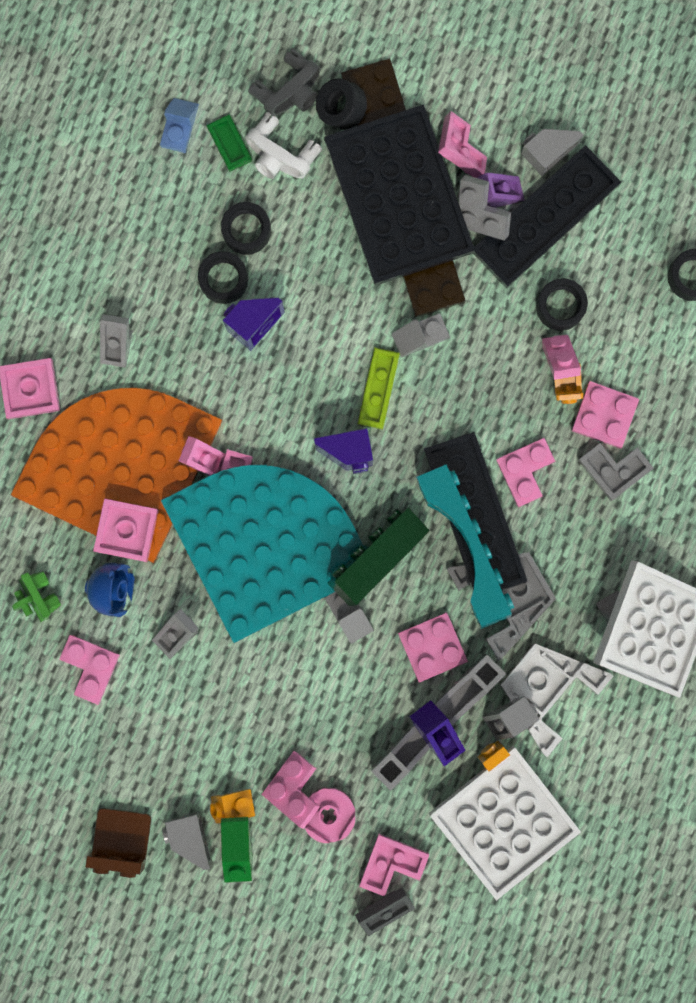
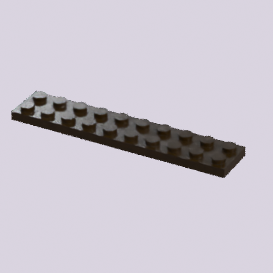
[341,59,466,317]

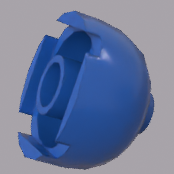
[85,563,135,617]

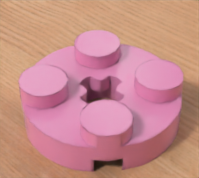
[305,788,355,843]

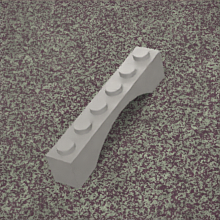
[371,654,506,791]

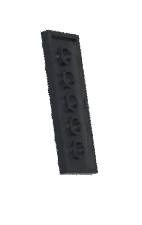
[473,145,621,289]
[424,432,528,591]

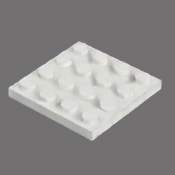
[593,560,696,698]
[429,746,581,901]

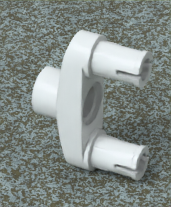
[245,112,322,179]

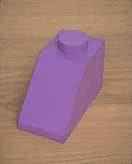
[477,173,525,208]

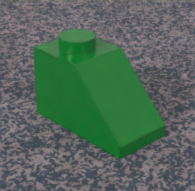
[221,817,253,883]

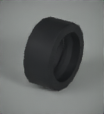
[221,202,271,255]
[668,249,696,301]
[198,251,248,304]
[536,278,588,331]

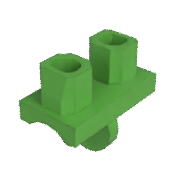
[12,571,61,622]

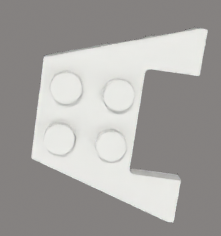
[500,643,613,757]

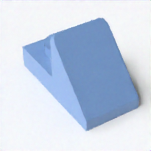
[160,98,199,153]

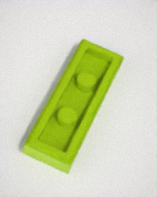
[357,347,400,430]

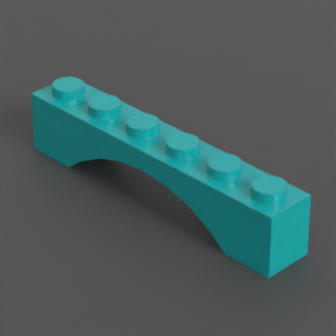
[417,464,514,629]

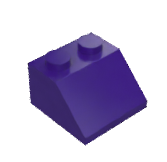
[223,298,285,351]
[314,428,373,474]

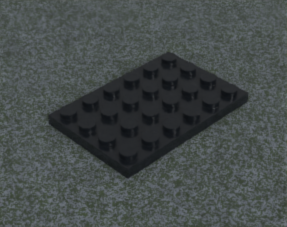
[324,104,475,286]

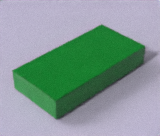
[206,114,252,172]

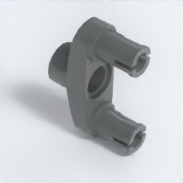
[248,48,321,116]

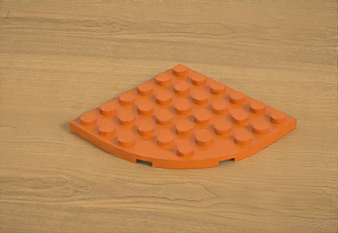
[11,388,223,563]

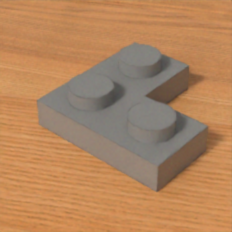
[459,175,511,240]
[578,443,654,501]

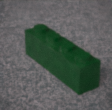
[327,507,430,606]

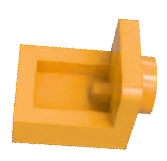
[554,363,583,404]
[477,740,510,772]
[210,789,255,823]

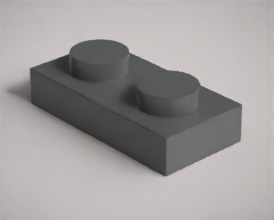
[355,887,415,936]

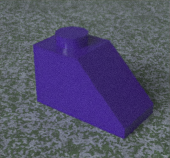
[409,700,466,767]

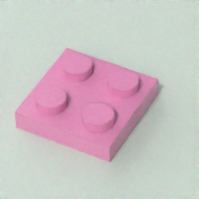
[0,358,60,420]
[571,381,639,449]
[93,499,158,562]
[398,612,468,683]

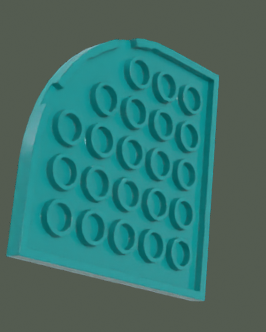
[161,465,364,643]

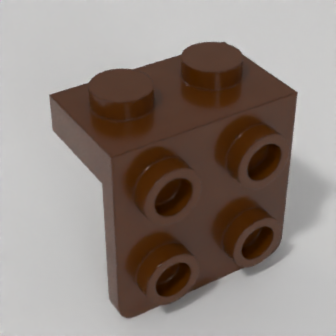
[85,808,152,878]

